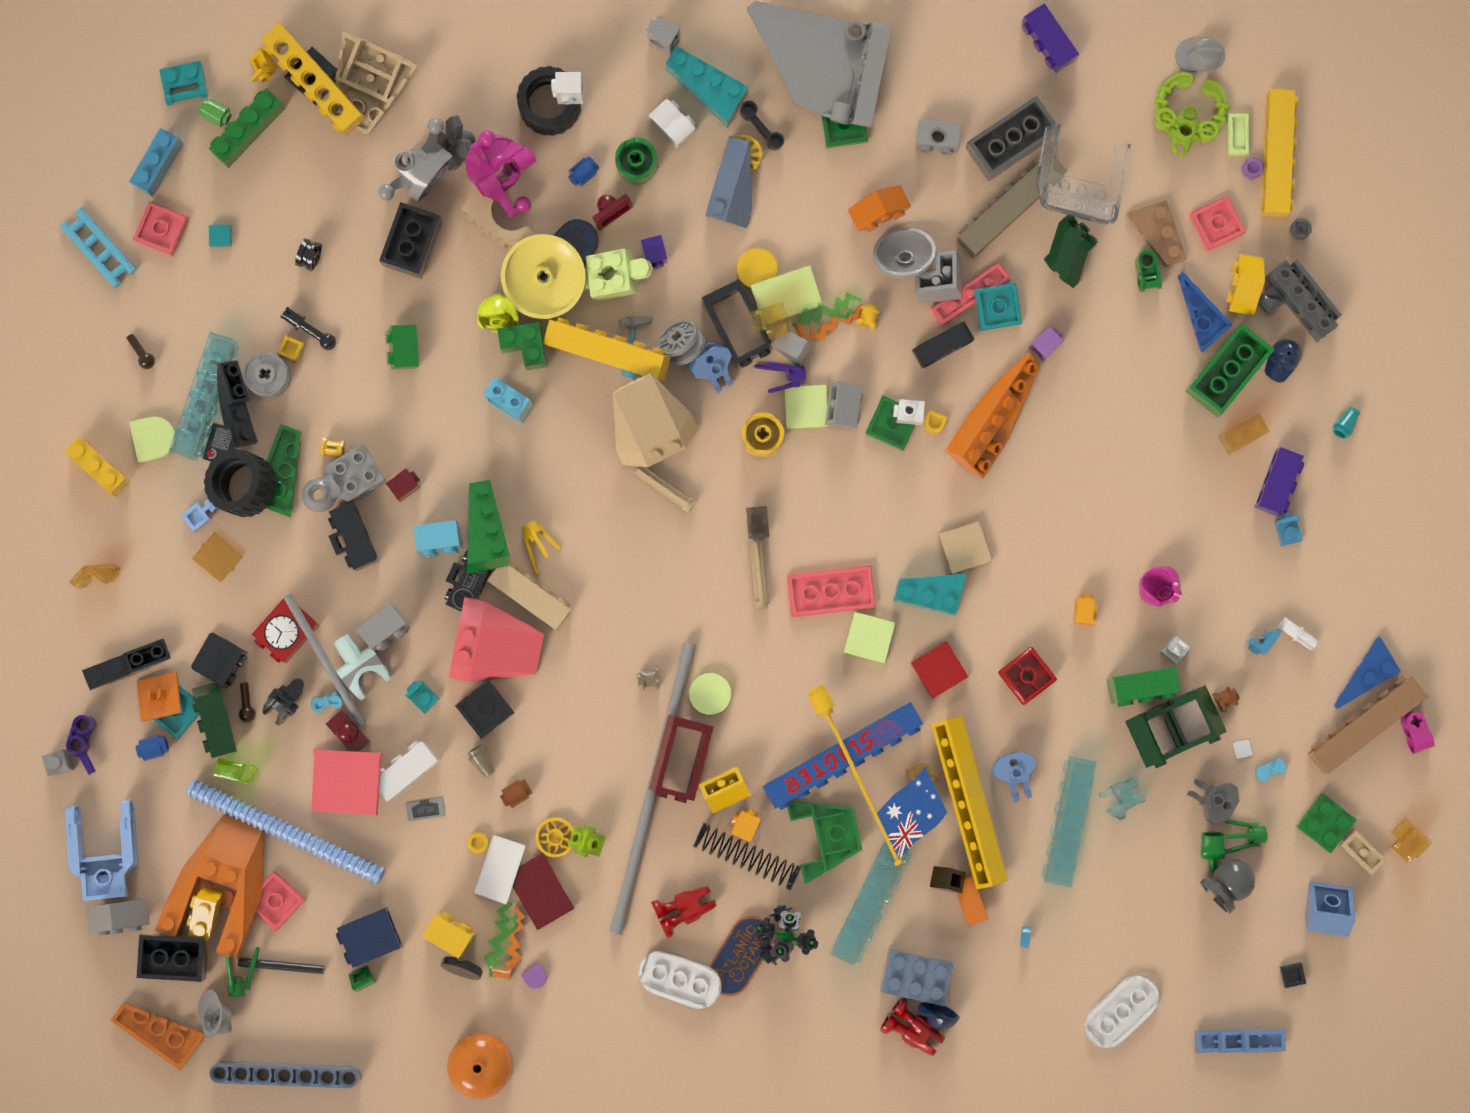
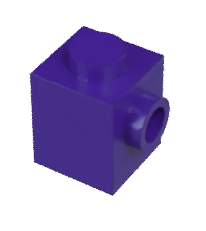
[641,235,668,269]

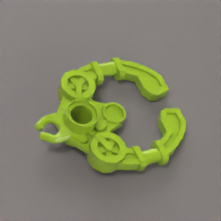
[1154,72,1230,157]

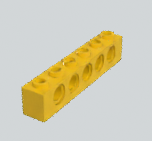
[261,22,366,135]

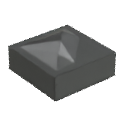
[1258,286,1286,315]

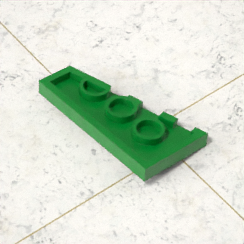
[266,424,302,518]

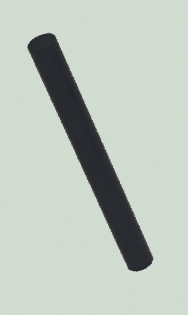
[237,958,324,974]

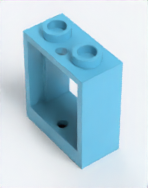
[483,377,534,424]

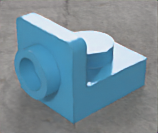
[1274,513,1303,546]
[1246,629,1281,655]

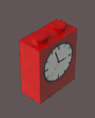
[251,598,320,663]

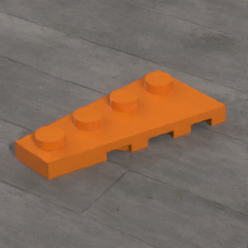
[110,1003,205,1071]

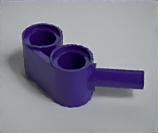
[66,715,96,775]

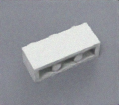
[379,741,440,802]

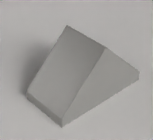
[770,327,812,366]

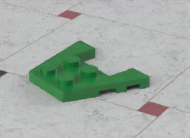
[787,801,863,884]

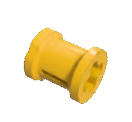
[320,437,345,458]

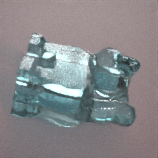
[1099,777,1146,820]

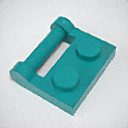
[159,60,208,106]

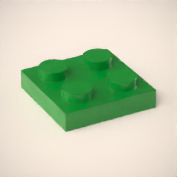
[1296,793,1357,853]

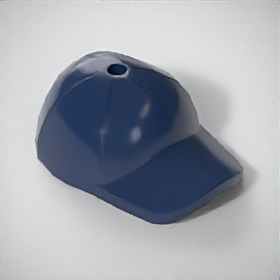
[1264,339,1302,383]
[918,1002,960,1030]

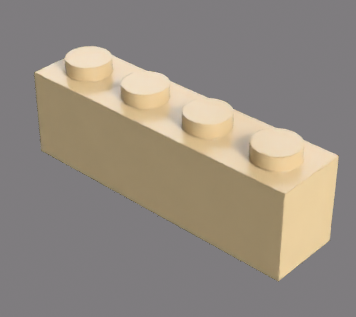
[487,560,572,631]

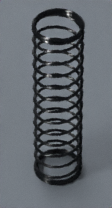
[693,823,801,891]

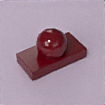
[592,193,633,231]
[326,710,370,752]

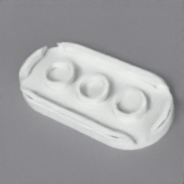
[638,951,722,1009]
[1085,975,1159,1048]

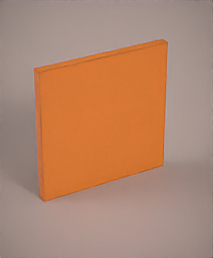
[137,672,182,722]

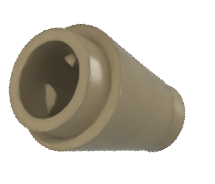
[467,745,495,777]

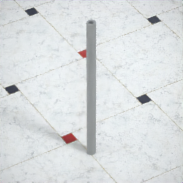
[284,594,365,726]

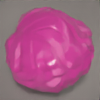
[1139,566,1182,607]

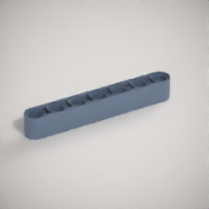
[209,1061,361,1088]

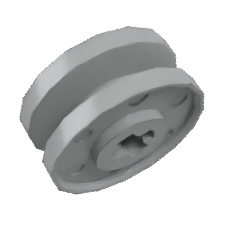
[658,320,705,366]
[243,352,290,399]

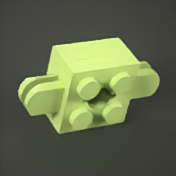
[584,249,653,301]

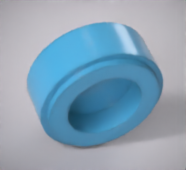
[1020,926,1031,948]

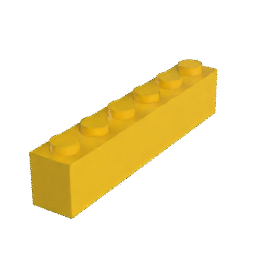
[1261,89,1298,218]
[543,317,671,381]

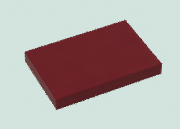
[512,853,575,930]

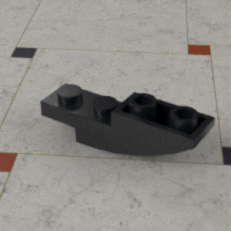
[217,360,258,448]
[82,638,171,691]

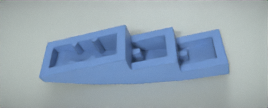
[1195,1029,1286,1053]

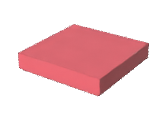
[1189,196,1246,252]
[133,201,189,256]
[256,871,306,932]

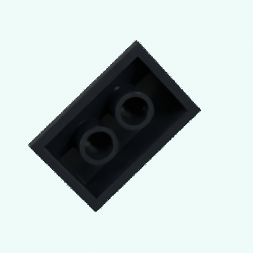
[136,934,208,982]

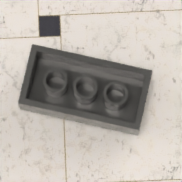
[965,96,1060,181]

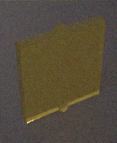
[192,532,243,582]

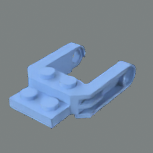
[65,800,138,902]

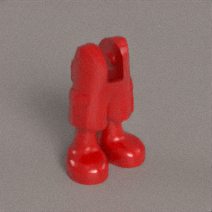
[651,886,717,939]
[880,997,945,1056]

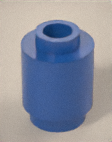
[568,156,599,187]
[136,735,169,761]

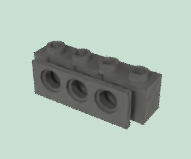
[1265,259,1342,343]

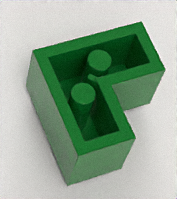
[497,322,547,371]

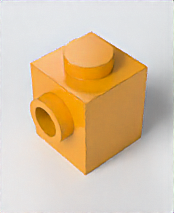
[731,808,761,842]

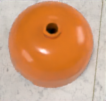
[447,1033,512,1099]

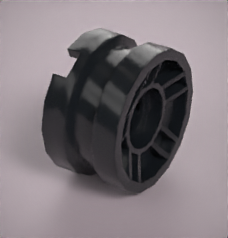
[295,238,322,271]

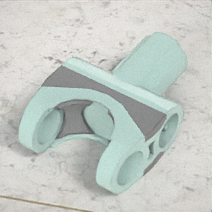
[333,634,392,701]

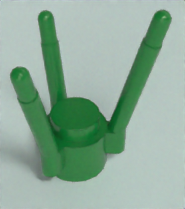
[1223,820,1268,854]
[226,947,260,997]

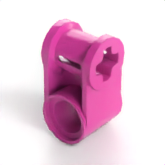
[1401,712,1435,754]

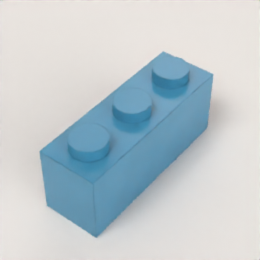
[129,128,184,197]

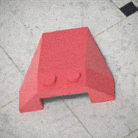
[449,597,544,682]

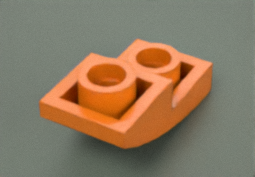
[957,876,989,926]

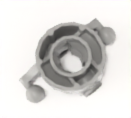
[378,118,454,202]

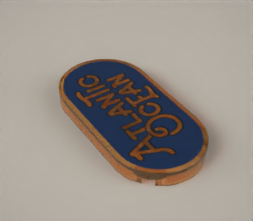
[709,916,773,996]

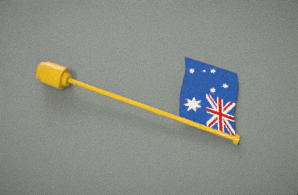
[807,684,947,866]

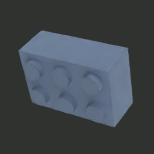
[880,948,953,1006]

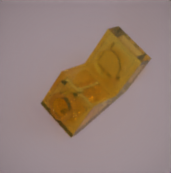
[69,564,121,589]

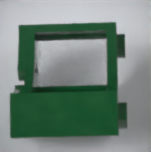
[1125,685,1227,768]

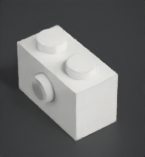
[551,72,583,104]

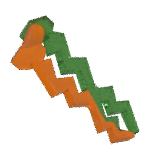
[792,292,862,340]
[483,902,525,981]

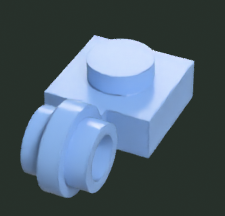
[181,499,219,532]

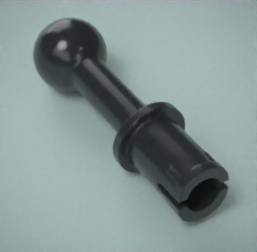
[280,306,336,350]

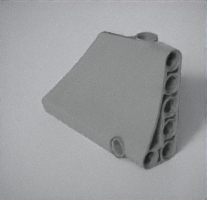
[747,1,891,128]

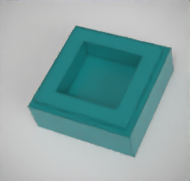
[209,224,231,247]

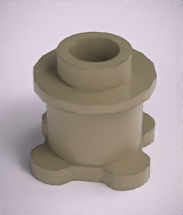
[637,667,660,690]

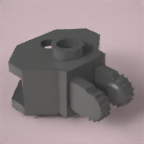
[1187,779,1240,824]

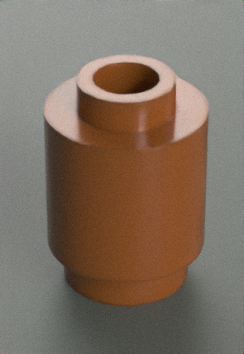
[500,779,533,808]

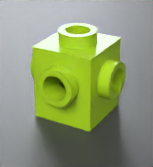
[568,825,606,857]

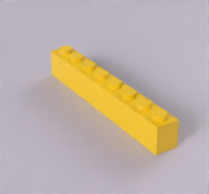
[931,715,1008,890]

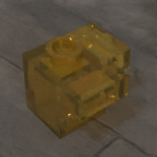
[750,302,790,339]
[1391,817,1432,863]

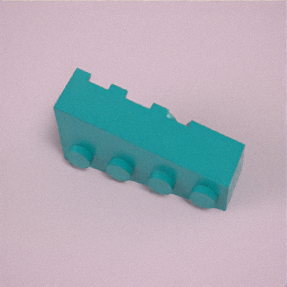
[666,46,748,128]

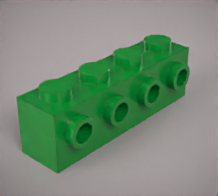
[209,88,286,168]

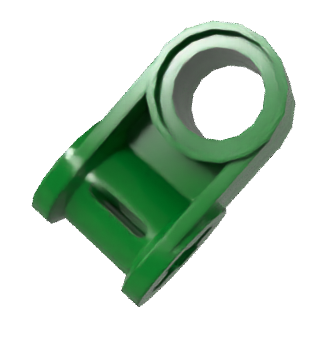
[1135,250,1162,292]

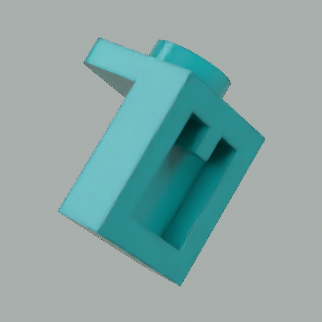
[405,680,440,714]

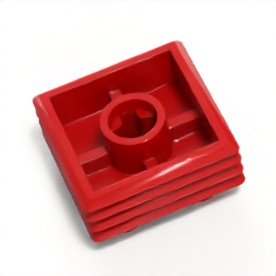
[998,647,1057,705]

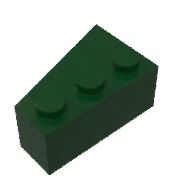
[191,683,237,758]

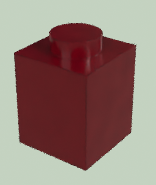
[385,469,421,503]

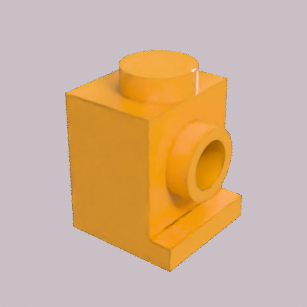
[1073,594,1098,626]

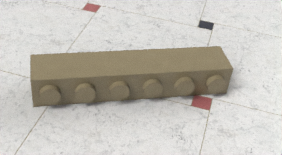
[957,153,1067,258]

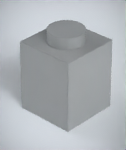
[42,749,74,777]

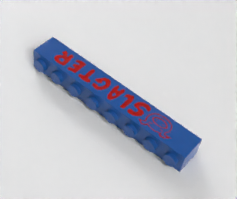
[762,702,923,810]

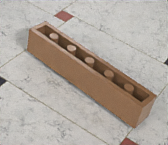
[1308,676,1428,774]

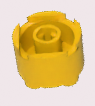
[742,412,784,458]

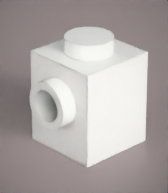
[893,399,925,425]

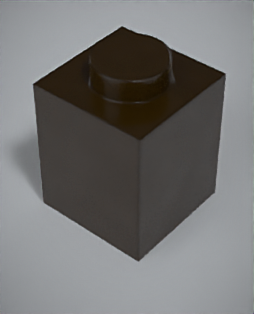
[930,866,966,893]

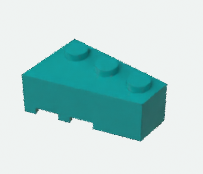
[893,574,966,616]

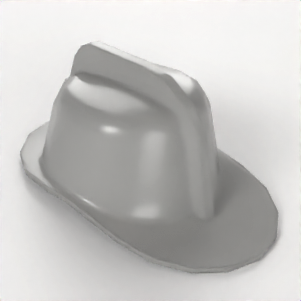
[1175,38,1225,72]
[198,990,232,1038]

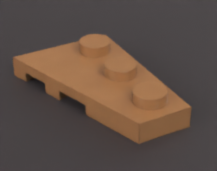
[1126,200,1187,267]

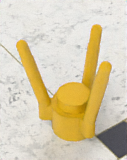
[521,520,561,575]

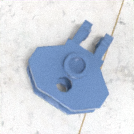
[687,342,733,393]
[991,752,1036,802]

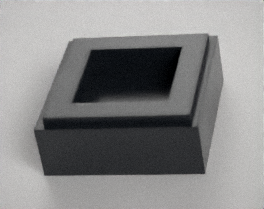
[1279,962,1306,988]

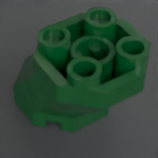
[1044,213,1098,288]

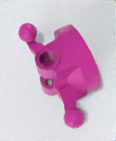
[465,130,536,218]

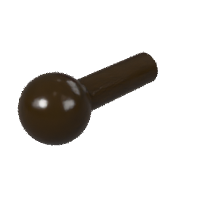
[126,334,155,369]
[239,682,256,723]

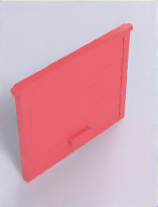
[311,749,383,815]

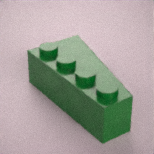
[467,480,510,574]

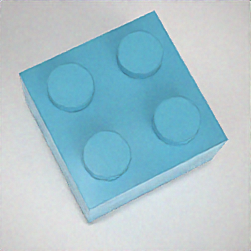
[413,520,463,558]

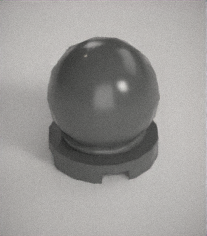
[1200,859,1255,914]

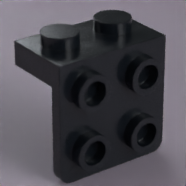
[191,633,248,689]

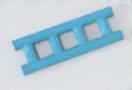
[59,208,137,288]

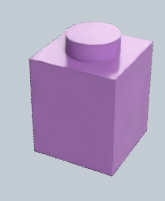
[1029,326,1064,362]

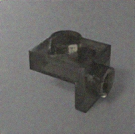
[746,506,770,541]

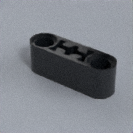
[912,321,975,369]

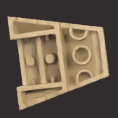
[335,32,418,135]

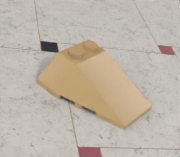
[612,373,698,467]

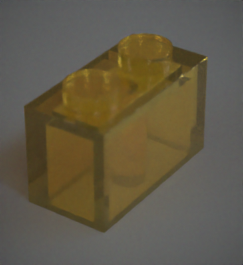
[1218,414,1270,455]

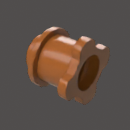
[1212,686,1240,713]

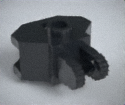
[262,678,304,726]

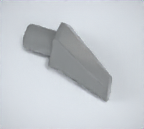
[618,316,653,330]

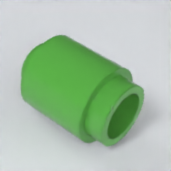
[198,99,232,127]

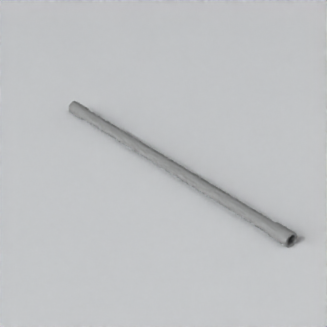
[609,642,696,935]

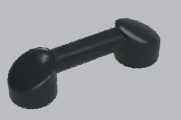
[740,101,784,150]

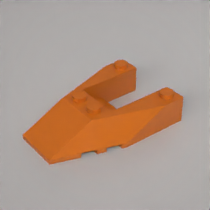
[155,815,264,959]

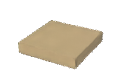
[938,521,992,575]

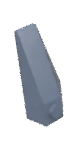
[705,136,752,228]

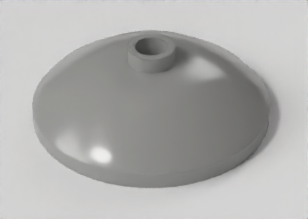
[873,227,936,278]

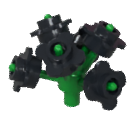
[756,905,818,966]

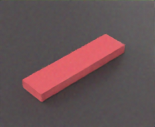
[930,262,1011,326]

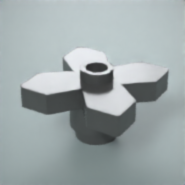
[438,115,475,171]

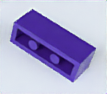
[1022,3,1079,73]
[1254,447,1305,517]

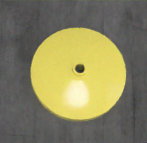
[501,234,585,319]

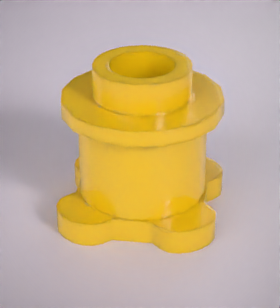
[856,304,881,330]

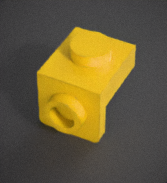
[249,48,277,82]

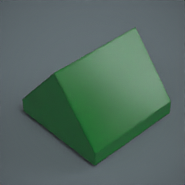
[348,965,376,992]

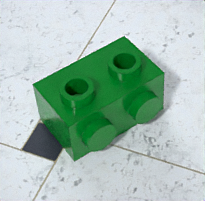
[385,325,419,370]

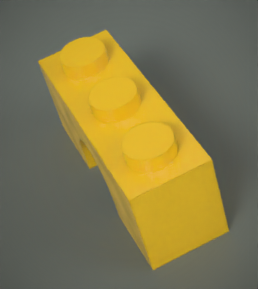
[64,437,130,497]

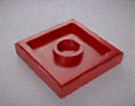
[910,641,969,699]

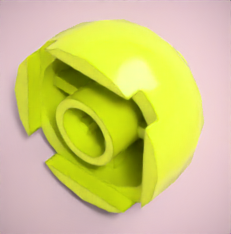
[477,294,519,332]

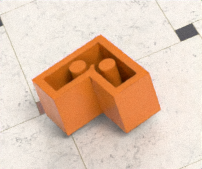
[847,185,911,232]

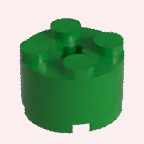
[615,137,658,184]

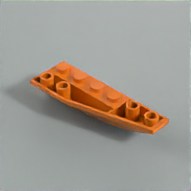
[945,353,1041,479]

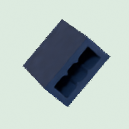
[336,907,403,968]

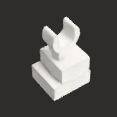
[1161,636,1190,664]

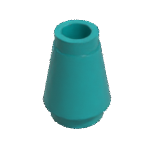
[1332,407,1360,439]

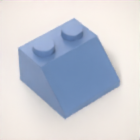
[1305,882,1356,937]

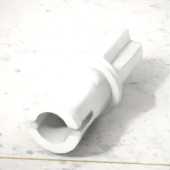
[1277,617,1318,650]

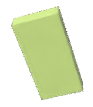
[1227,113,1249,156]

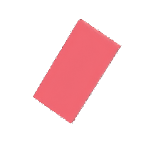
[787,566,876,618]

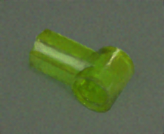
[214,758,260,784]

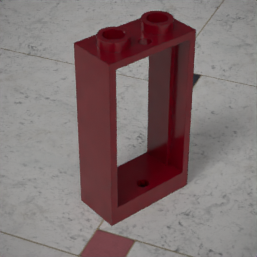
[649,715,714,803]

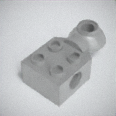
[302,444,387,512]

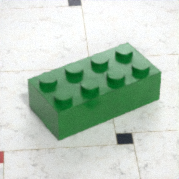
[1185,323,1275,418]

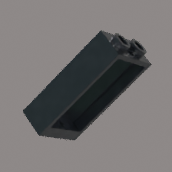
[702,279,773,368]

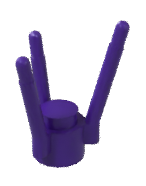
[754,362,806,393]

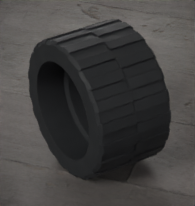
[517,66,581,136]
[204,449,277,517]

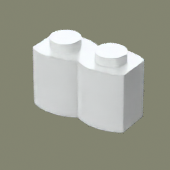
[648,98,696,148]

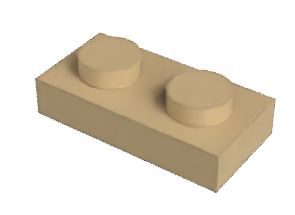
[1340,830,1387,875]

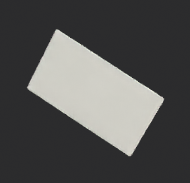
[474,835,525,904]

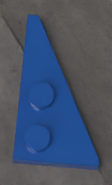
[1177,272,1233,353]
[1334,637,1401,709]

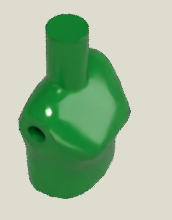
[1201,832,1225,873]

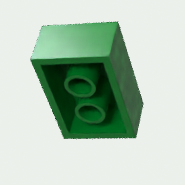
[1107,667,1181,707]

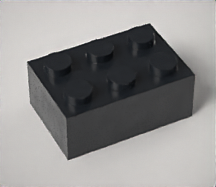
[379,202,443,279]

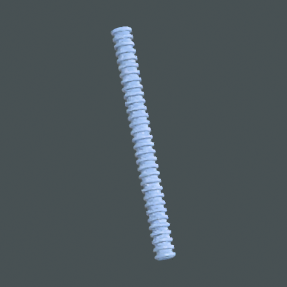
[187,779,385,885]

